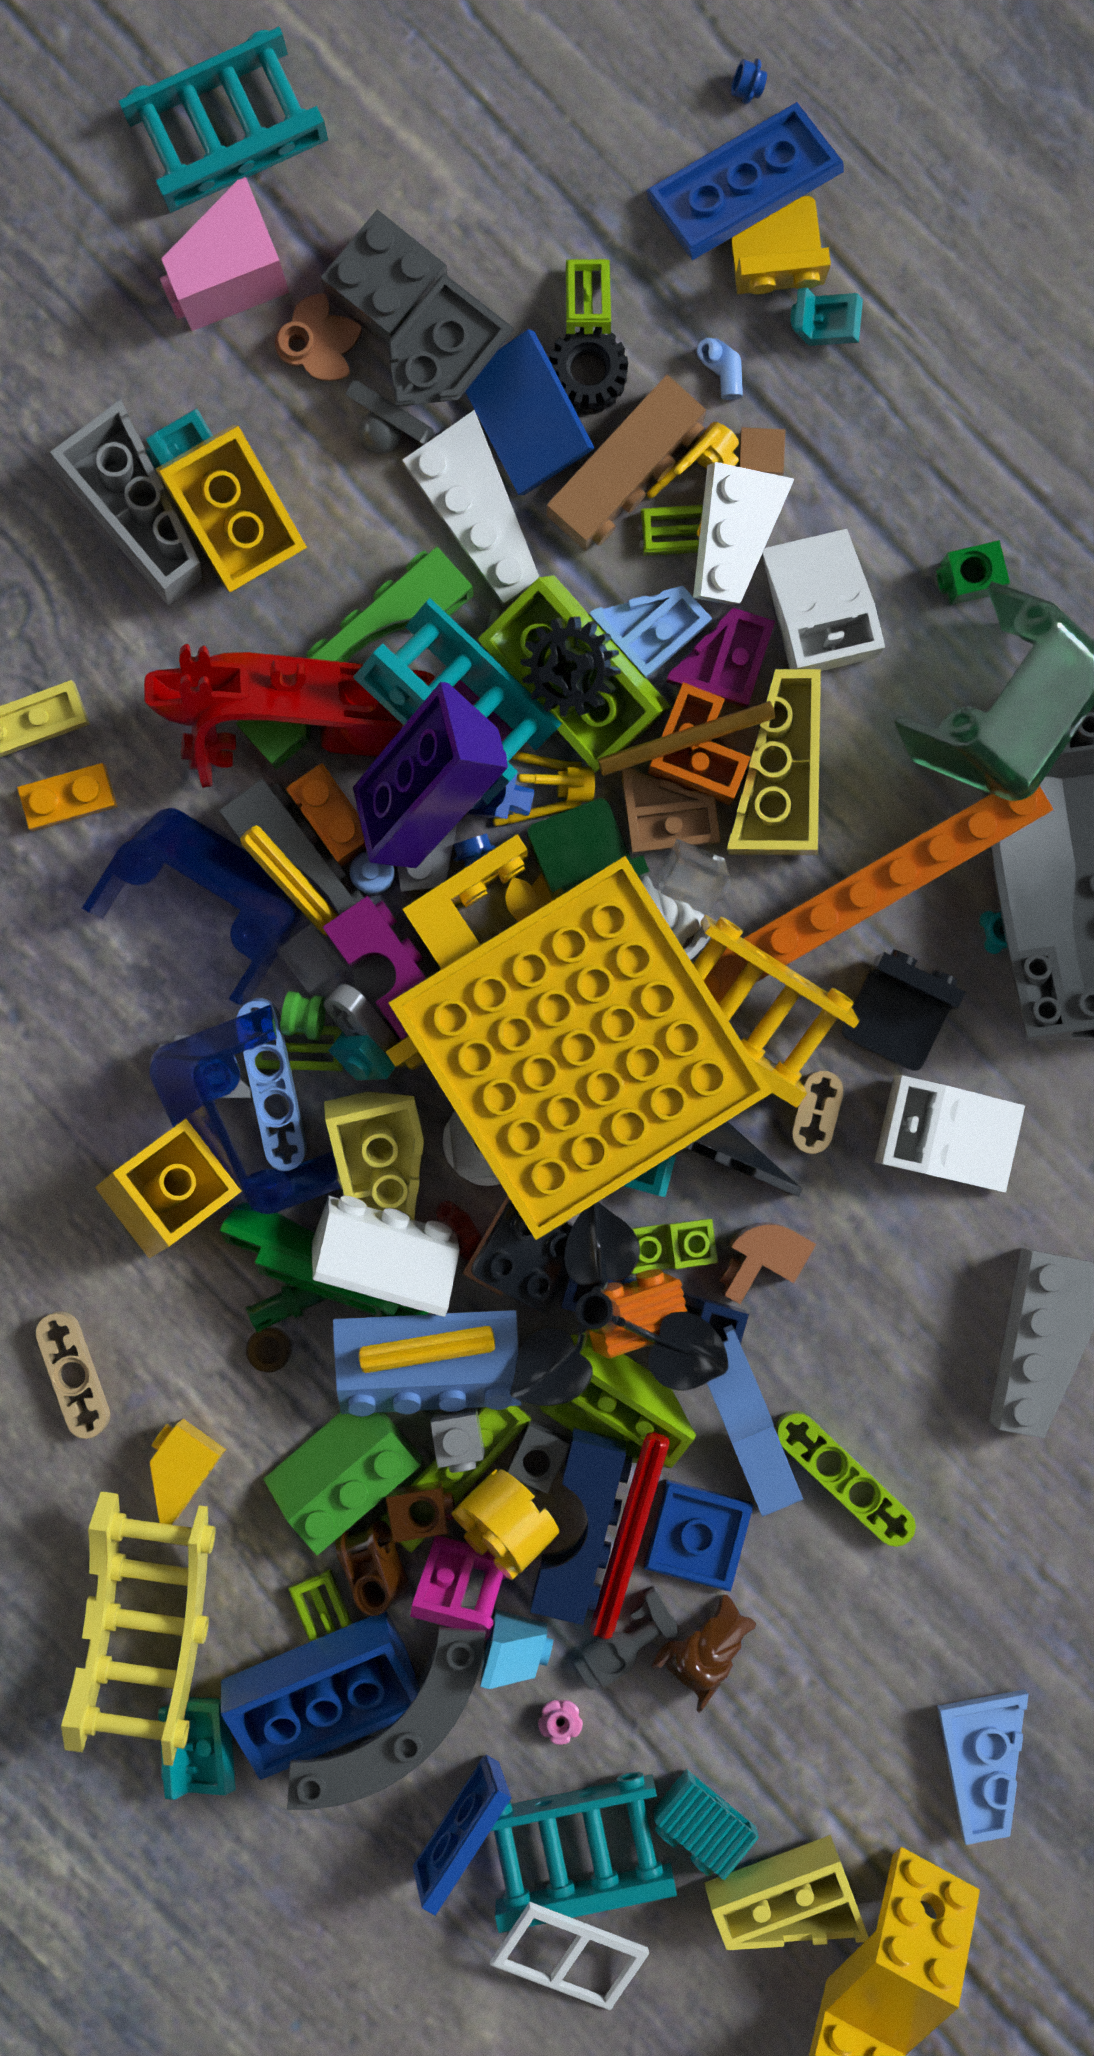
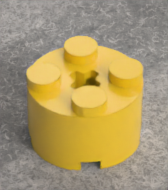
[451,1469,559,1580]

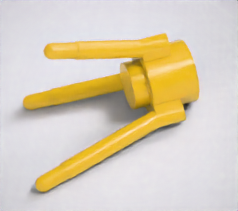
[647,422,739,537]
[492,752,595,827]

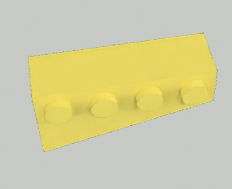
[727,669,821,855]

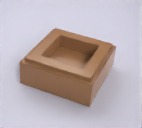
[739,427,786,476]

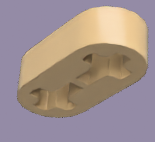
[790,1071,843,1154]

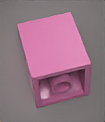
[160,177,289,331]

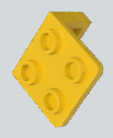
[730,196,831,294]

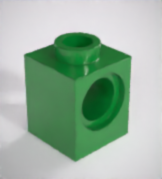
[936,540,1010,605]

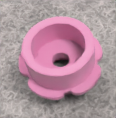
[538,1700,583,1745]

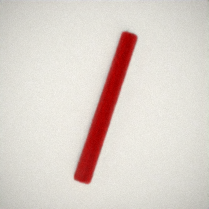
[589,1432,670,1639]

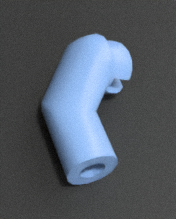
[696,338,743,400]

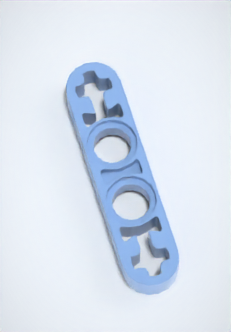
[237,998,307,1171]

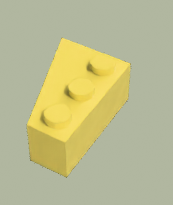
[704,1835,869,1950]

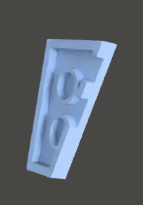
[937,1689,1029,1845]

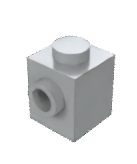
[430,1408,485,1473]

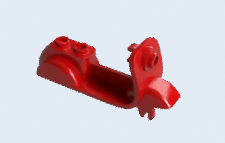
[144,644,435,788]

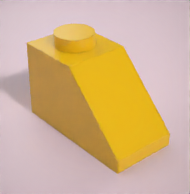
[150,1419,227,1525]

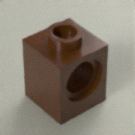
[386,1481,455,1543]

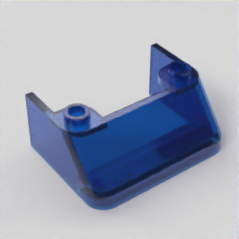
[82,808,304,1006]
[150,1005,341,1214]

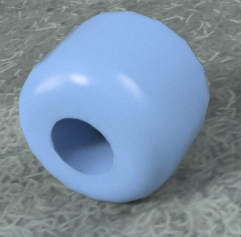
[350,850,395,895]

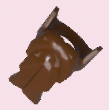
[651,1595,756,1713]

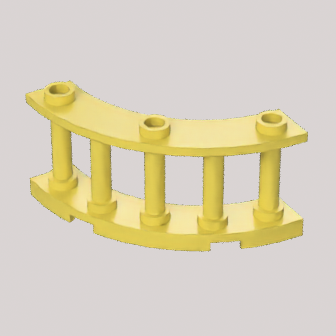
[61,1492,216,1766]

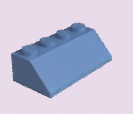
[333,1310,521,1416]

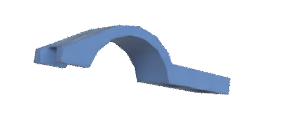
[707,1325,803,1517]

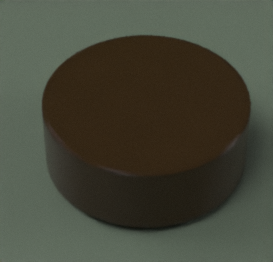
[246,1326,292,1373]

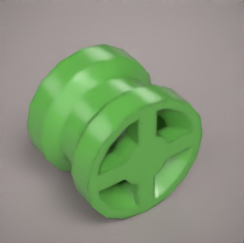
[280,991,326,1041]

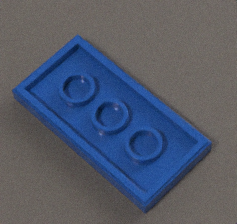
[646,102,844,261]

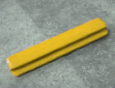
[240,825,339,935]
[359,1326,495,1373]

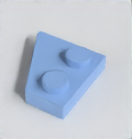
[589,586,712,679]

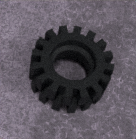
[549,327,628,414]

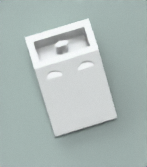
[762,529,885,671]
[874,1075,1025,1193]

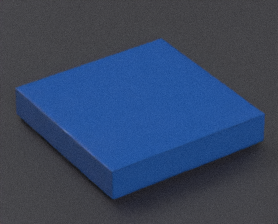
[643,1479,754,1592]

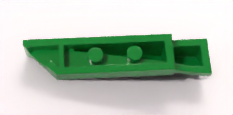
[220,1197,429,1317]

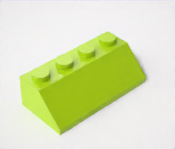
[477,575,671,773]

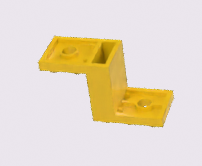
[386,834,528,1071]
[809,1847,980,2056]

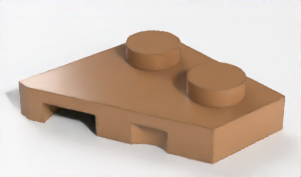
[621,767,721,854]

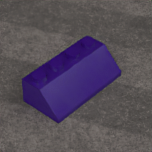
[353,682,508,869]

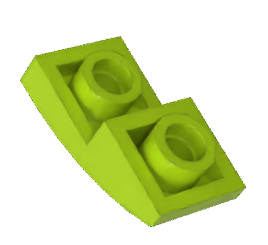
[631,1218,718,1274]

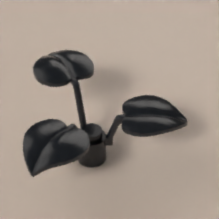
[510,1202,729,1406]

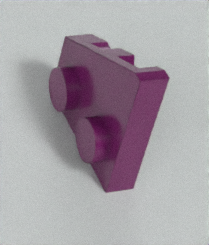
[666,608,775,708]

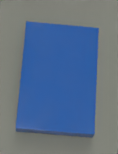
[465,329,595,495]
[412,1754,512,1916]

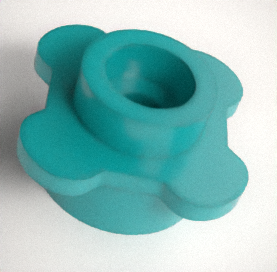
[979,911,1007,954]

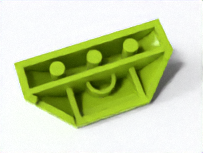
[539,1335,696,1468]

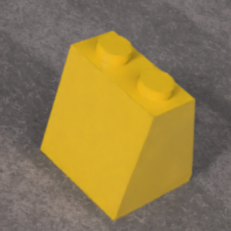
[95,1118,242,1258]

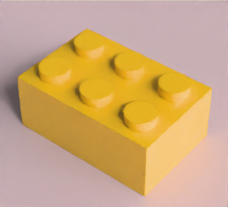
[156,424,307,592]

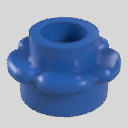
[731,59,767,104]
[453,833,495,867]

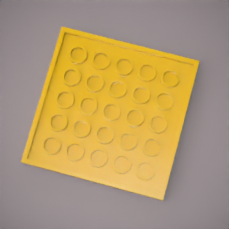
[389,856,773,1240]

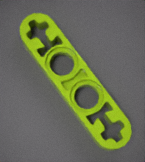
[775,1410,916,1547]

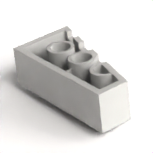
[50,399,203,606]

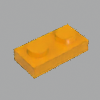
[17,763,118,831]

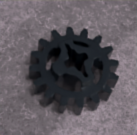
[520,616,621,717]

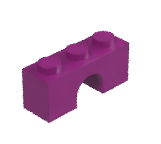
[323,895,434,1040]

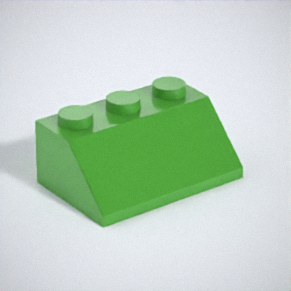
[263,1411,423,1556]

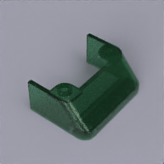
[894,581,1094,801]

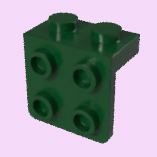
[526,798,650,900]

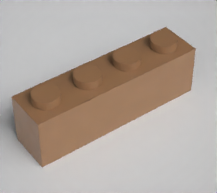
[547,375,706,552]

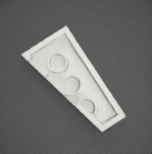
[402,410,539,607]

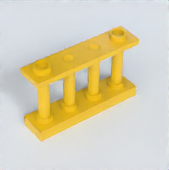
[693,914,859,1108]

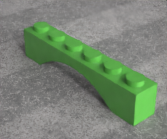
[236,547,474,770]

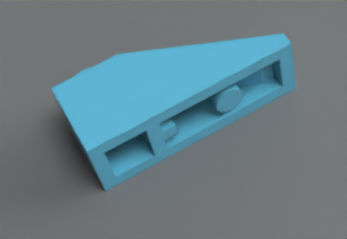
[480,1609,554,1689]

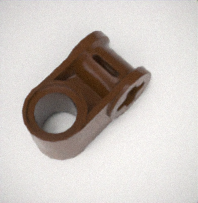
[335,1520,409,1616]

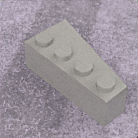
[989,1247,1094,1438]

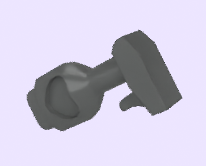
[573,1586,678,1690]

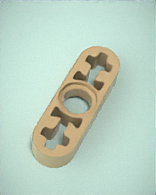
[36,1311,110,1439]

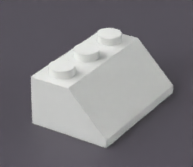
[311,1195,460,1317]

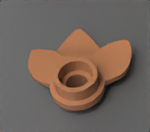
[275,293,362,381]

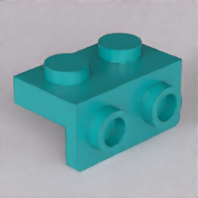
[158,1697,236,1800]

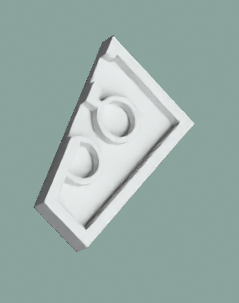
[693,462,794,605]

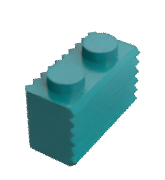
[653,1769,759,1880]

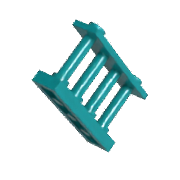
[118,26,328,213]
[353,598,562,804]
[491,1772,677,1933]

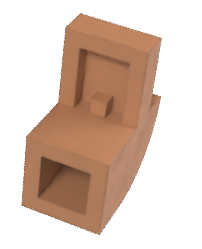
[719,1222,816,1304]

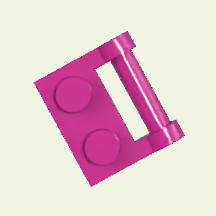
[410,1535,506,1640]

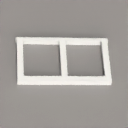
[490,1902,649,2010]

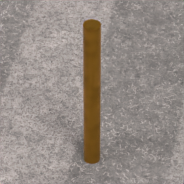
[598,701,775,776]

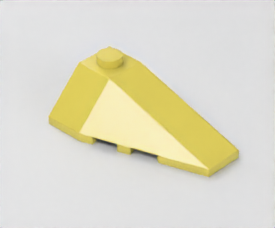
[324,1091,424,1220]

